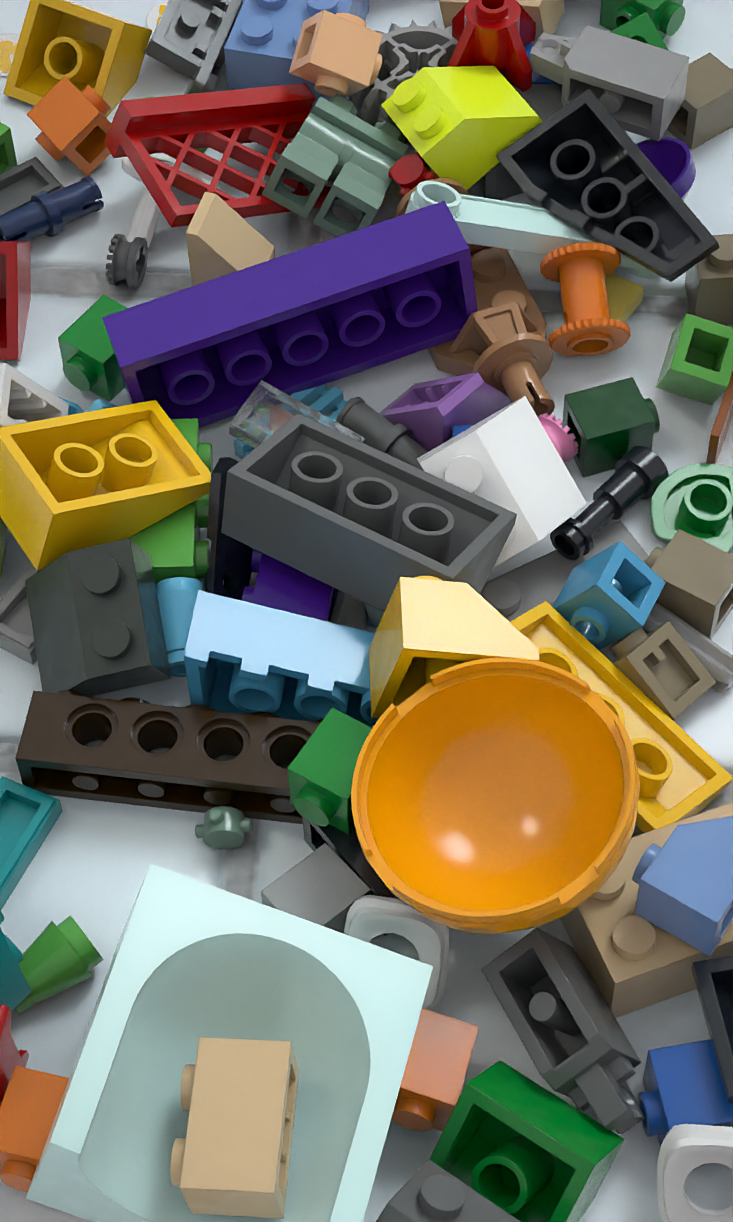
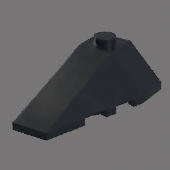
[496,89,720,282]

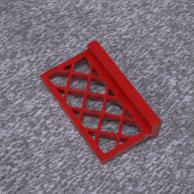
[104,83,334,228]

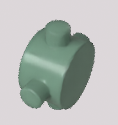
[195,806,253,850]

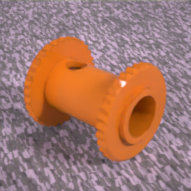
[540,242,631,357]

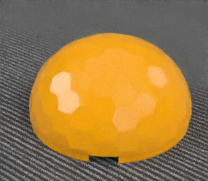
[351,657,640,934]

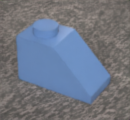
[632,816,733,957]

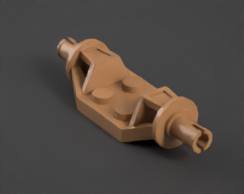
[394,161,555,417]

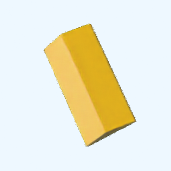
[510,601,733,833]

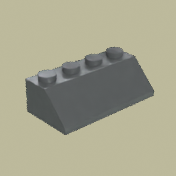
[221,413,517,612]

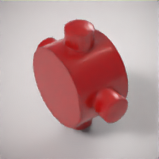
[388,152,436,198]

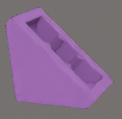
[379,372,511,451]

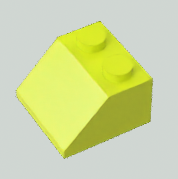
[381,66,543,190]

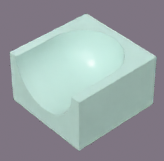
[26,863,433,1222]

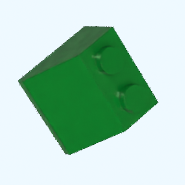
[429,1060,625,1222]

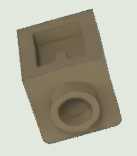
[609,621,716,720]

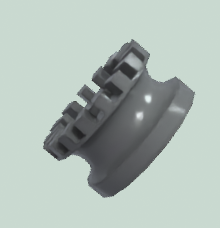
[106,234,148,288]

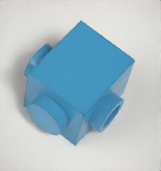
[552,541,666,650]

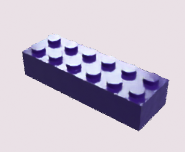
[102,201,478,428]

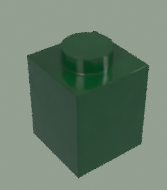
[562,377,660,477]

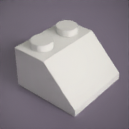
[417,396,587,568]

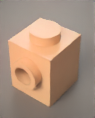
[289,10,383,98]

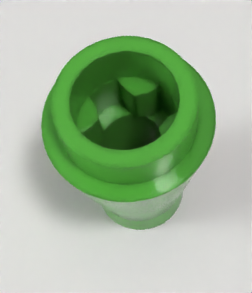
[15,915,104,1015]

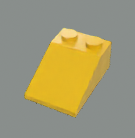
[0,400,211,570]

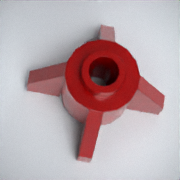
[447,0,536,92]

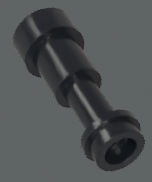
[550,446,669,560]

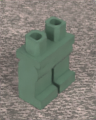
[262,94,408,237]

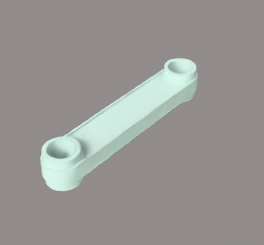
[405,181,659,279]

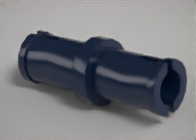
[0,176,104,241]

